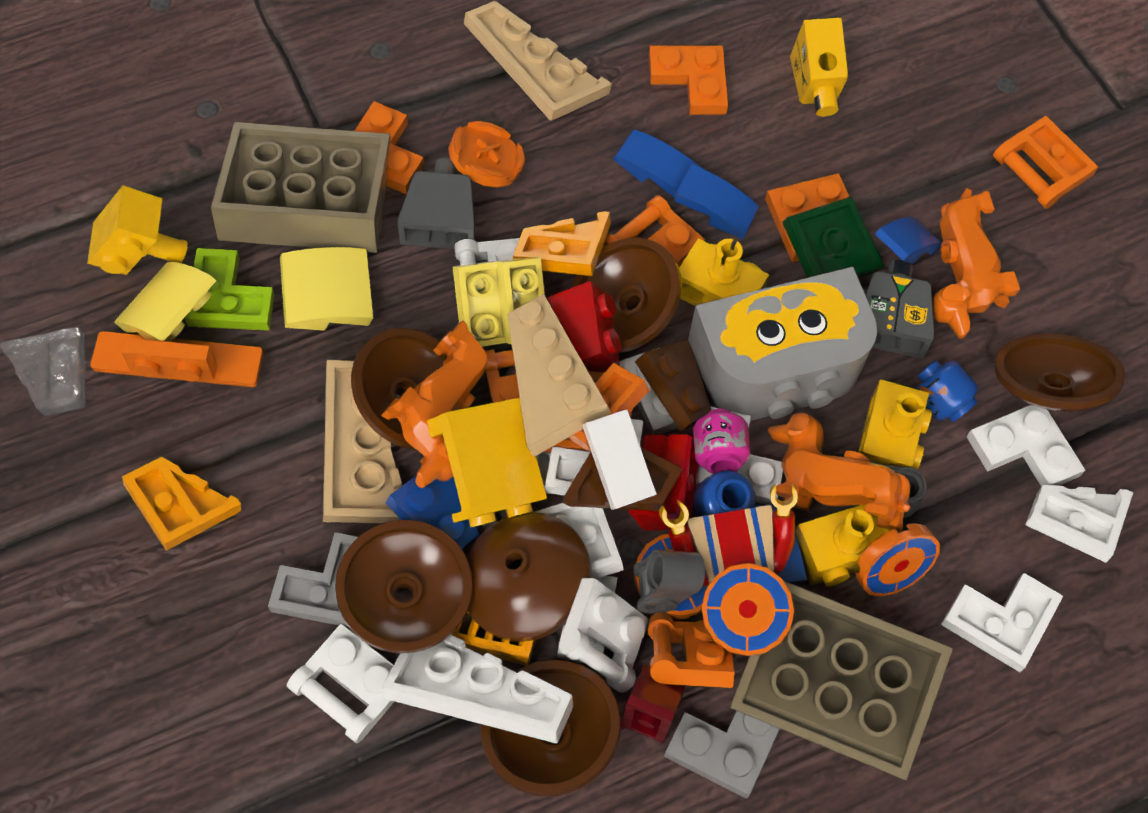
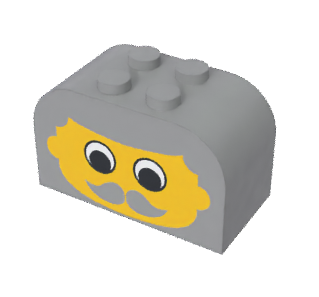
[688,267,877,421]

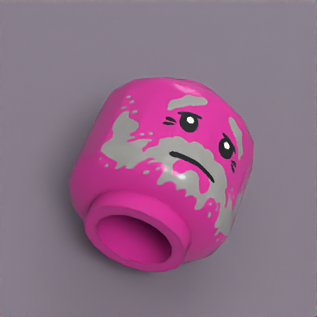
[693,408,750,474]

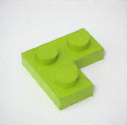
[185,248,275,331]

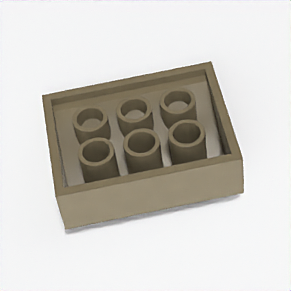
[211,122,390,253]
[730,581,953,780]

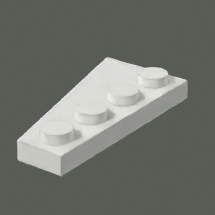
[382,635,573,744]

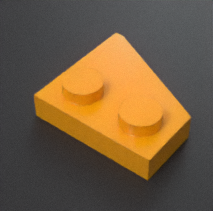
[513,211,611,276]
[122,457,241,551]

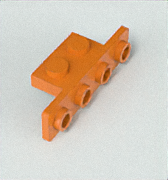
[90,331,263,387]

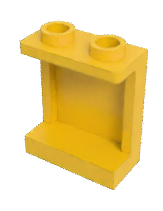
[427,398,547,527]

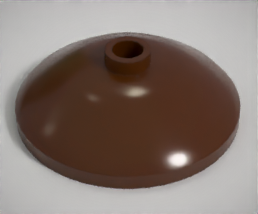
[571,238,682,353]
[351,328,469,449]
[995,334,1125,412]
[466,513,591,642]
[335,520,472,653]
[481,660,621,796]

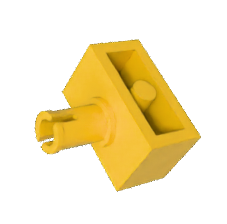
[87,185,188,275]
[679,238,769,306]
[858,379,932,470]
[795,505,891,586]

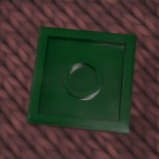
[782,196,884,278]

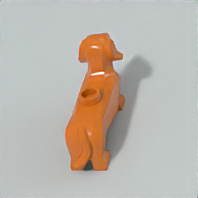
[932,188,1020,339]
[381,320,487,488]
[768,413,911,532]

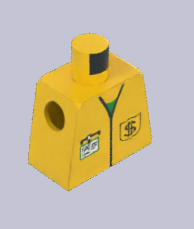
[790,18,848,117]

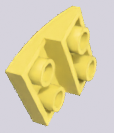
[280,247,373,331]
[453,257,545,347]
[114,262,216,342]

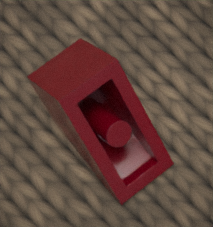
[621,665,686,743]

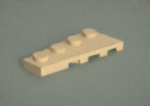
[464,1,612,121]
[507,294,611,457]
[323,360,402,523]

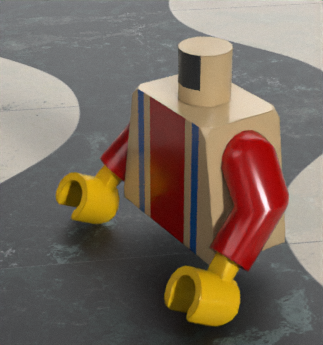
[659,483,798,587]

